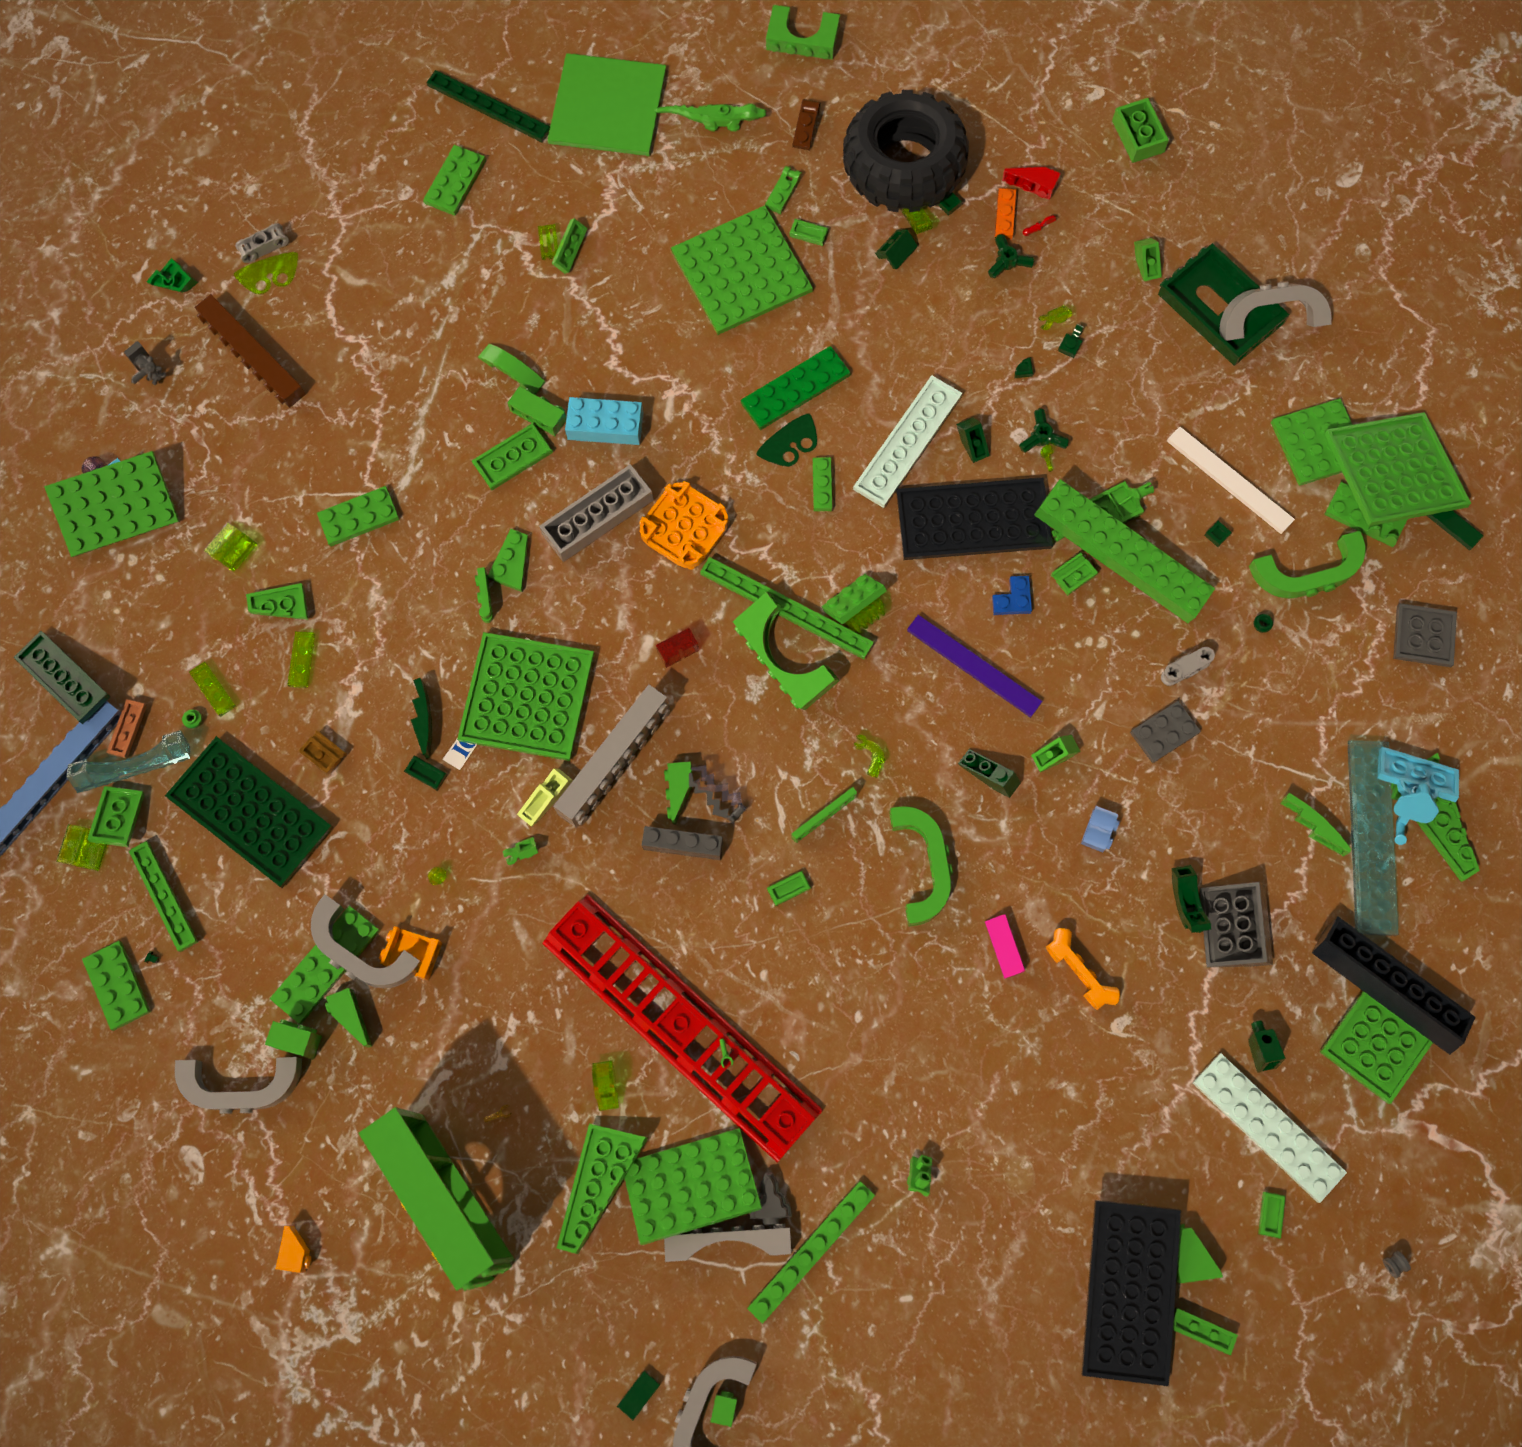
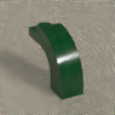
[1172,865,1211,933]

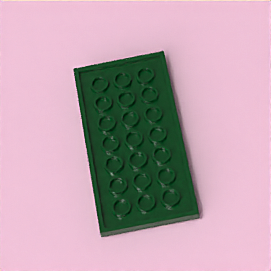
[165,736,333,888]

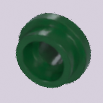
[1253,614,1273,633]

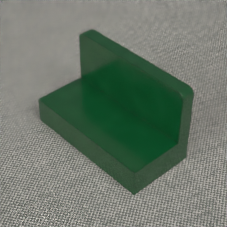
[875,229,918,269]

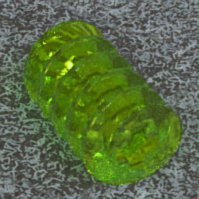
[846,597,885,634]

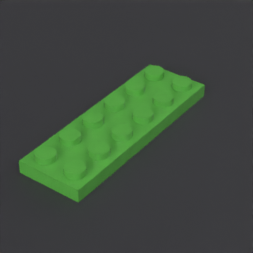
[269,905,380,1024]

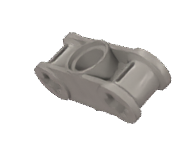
[235,223,289,263]
[1161,647,1215,686]

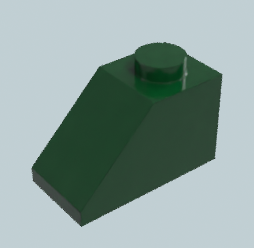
[956,417,990,463]

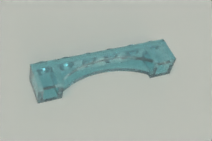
[67,730,190,793]

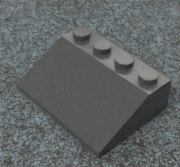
[1200,882,1273,968]

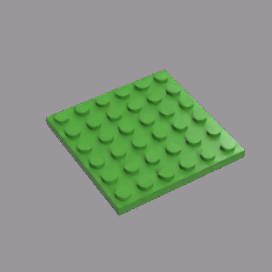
[671,205,813,335]
[1324,412,1471,526]
[457,632,595,761]

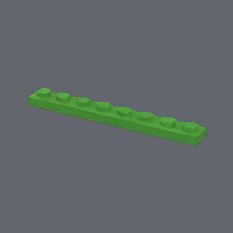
[747,1181,875,1324]

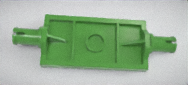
[1052,481,1154,542]

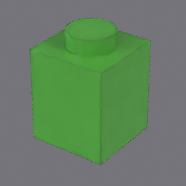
[711,1390,738,1427]

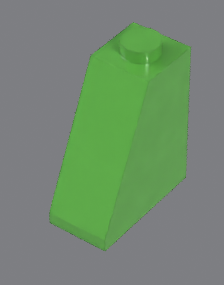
[1176,1224,1223,1283]

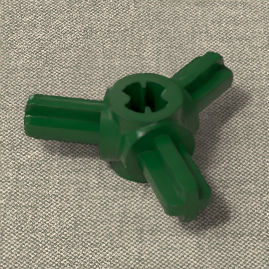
[988,234,1034,278]
[1019,408,1069,453]

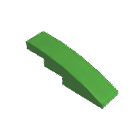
[1280,793,1352,857]

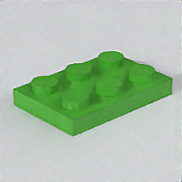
[821,574,887,624]
[88,786,145,847]

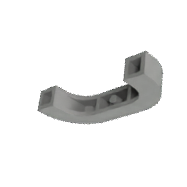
[1220,282,1332,341]
[311,894,422,988]
[175,1057,302,1114]
[673,1356,757,1447]

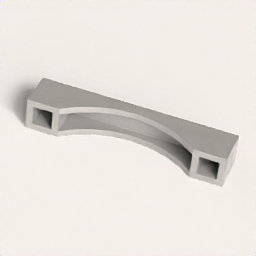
[664,1224,791,1262]

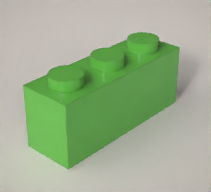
[507,386,567,436]

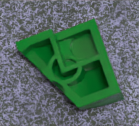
[146,258,198,293]

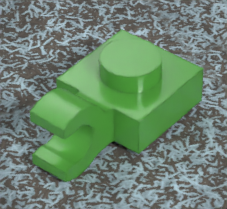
[503,837,538,865]

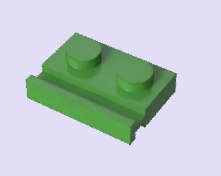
[1051,552,1098,596]

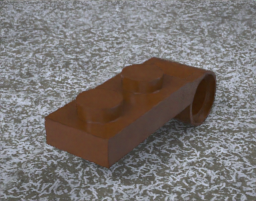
[792,99,820,150]

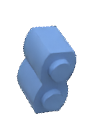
[1081,806,1120,853]

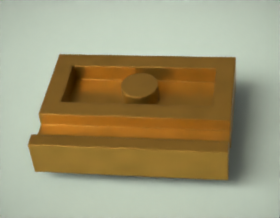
[298,730,347,776]

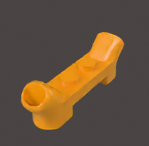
[1046,928,1120,1010]

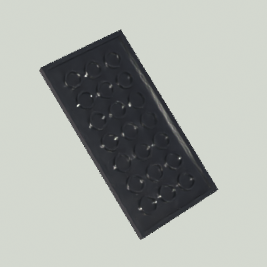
[896,477,1053,560]
[1081,1200,1181,1386]

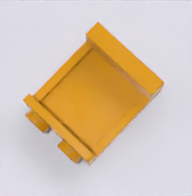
[379,926,442,981]

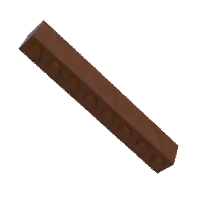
[194,294,306,408]

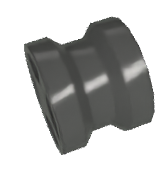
[1383,1251,1411,1279]

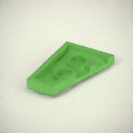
[487,529,528,592]
[246,583,308,620]

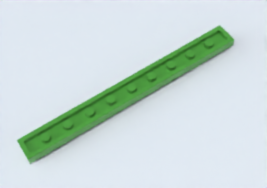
[700,557,874,660]

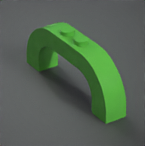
[1249,531,1365,598]
[889,806,953,927]

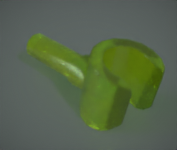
[1040,445,1053,472]

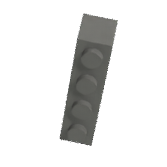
[642,826,723,860]

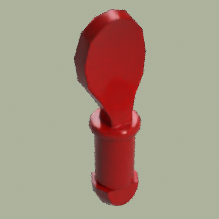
[1023,215,1056,236]

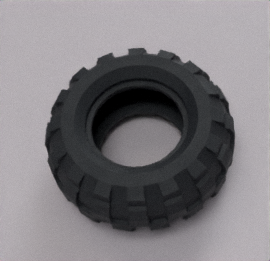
[843,90,969,213]

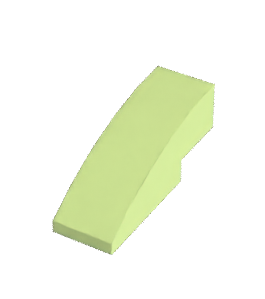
[517,769,573,827]

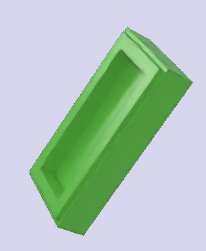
[790,219,828,246]
[767,871,811,906]
[1258,1192,1285,1238]

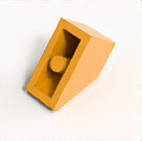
[276,1226,311,1273]

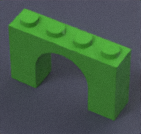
[766,5,840,60]

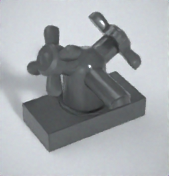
[124,341,167,385]

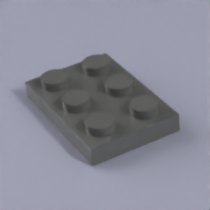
[1130,701,1201,764]

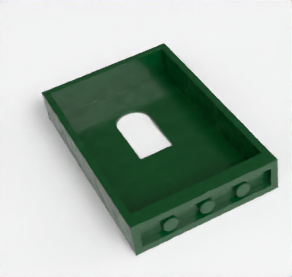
[1158,243,1290,366]

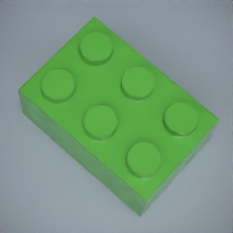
[1112,98,1169,163]

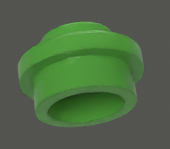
[182,709,202,729]

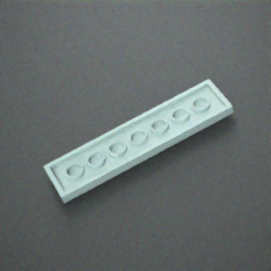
[853,375,962,508]
[1193,1053,1347,1203]

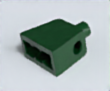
[1248,1021,1286,1073]

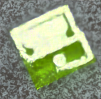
[204,523,258,572]
[56,824,107,871]

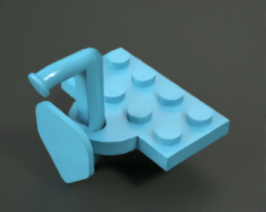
[1377,747,1459,845]

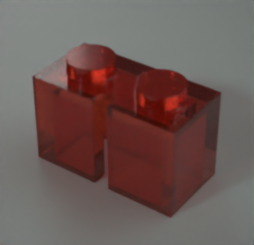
[656,628,699,668]

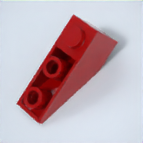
[1002,167,1061,200]

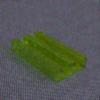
[538,224,558,260]

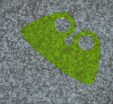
[234,252,298,294]

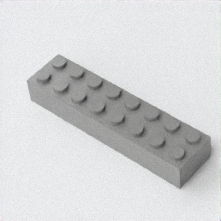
[553,684,670,828]

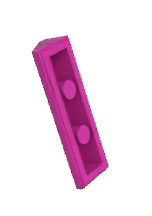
[985,914,1025,979]

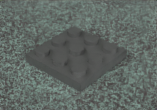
[1393,603,1457,668]

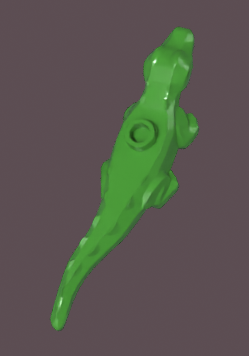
[655,103,766,132]

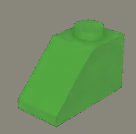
[1134,238,1162,281]
[1031,735,1081,772]

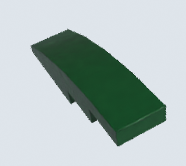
[411,678,432,759]

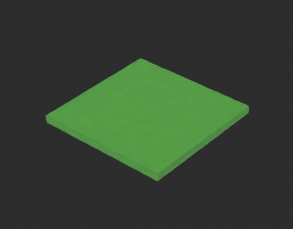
[547,53,667,156]

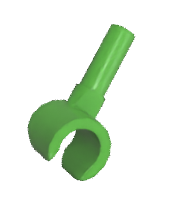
[719,1039,733,1068]

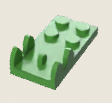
[1324,482,1407,547]

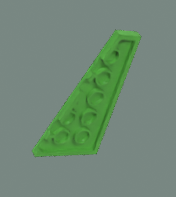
[1388,753,1480,882]
[557,1124,648,1254]

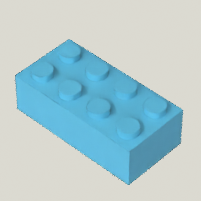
[565,397,644,445]

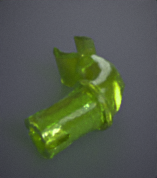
[854,735,886,778]

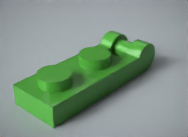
[765,166,802,214]
[475,567,493,623]

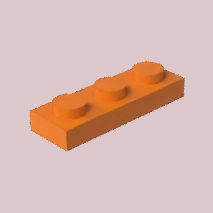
[995,188,1016,239]

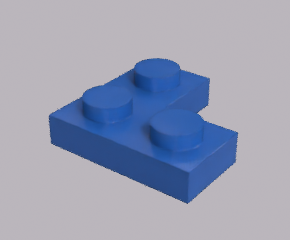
[992,576,1032,615]

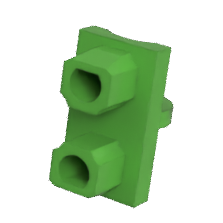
[907,1155,932,1197]

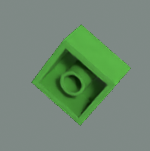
[265,1019,322,1060]

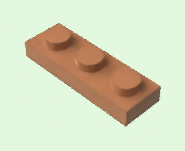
[106,699,147,759]

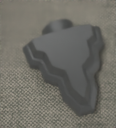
[750,1173,792,1225]

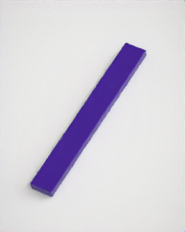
[907,615,1042,718]

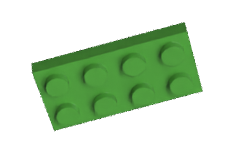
[423,145,486,216]
[317,486,400,547]
[82,941,150,1031]

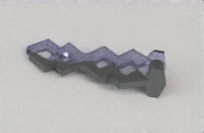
[689,766,747,824]

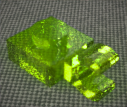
[1038,305,1072,330]

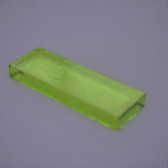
[287,631,315,688]
[189,661,236,717]

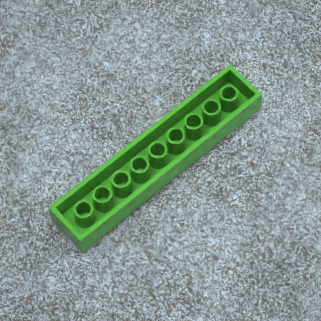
[1034,479,1215,623]

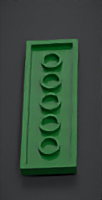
[740,346,851,430]

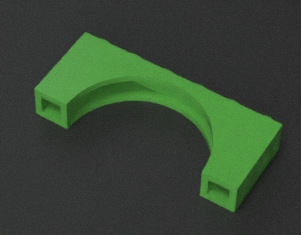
[732,592,840,710]

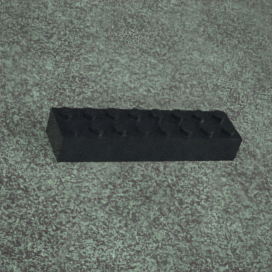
[1312,916,1476,1055]

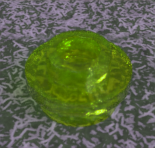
[428,867,446,886]

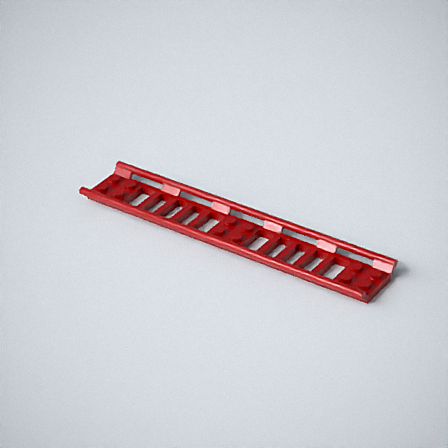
[542,894,823,1163]

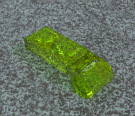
[901,208,933,234]

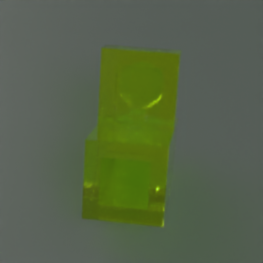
[592,1060,619,1111]

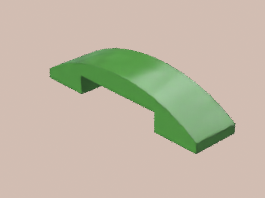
[478,344,545,395]

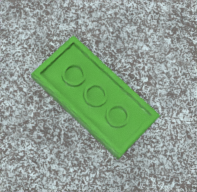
[472,423,553,491]

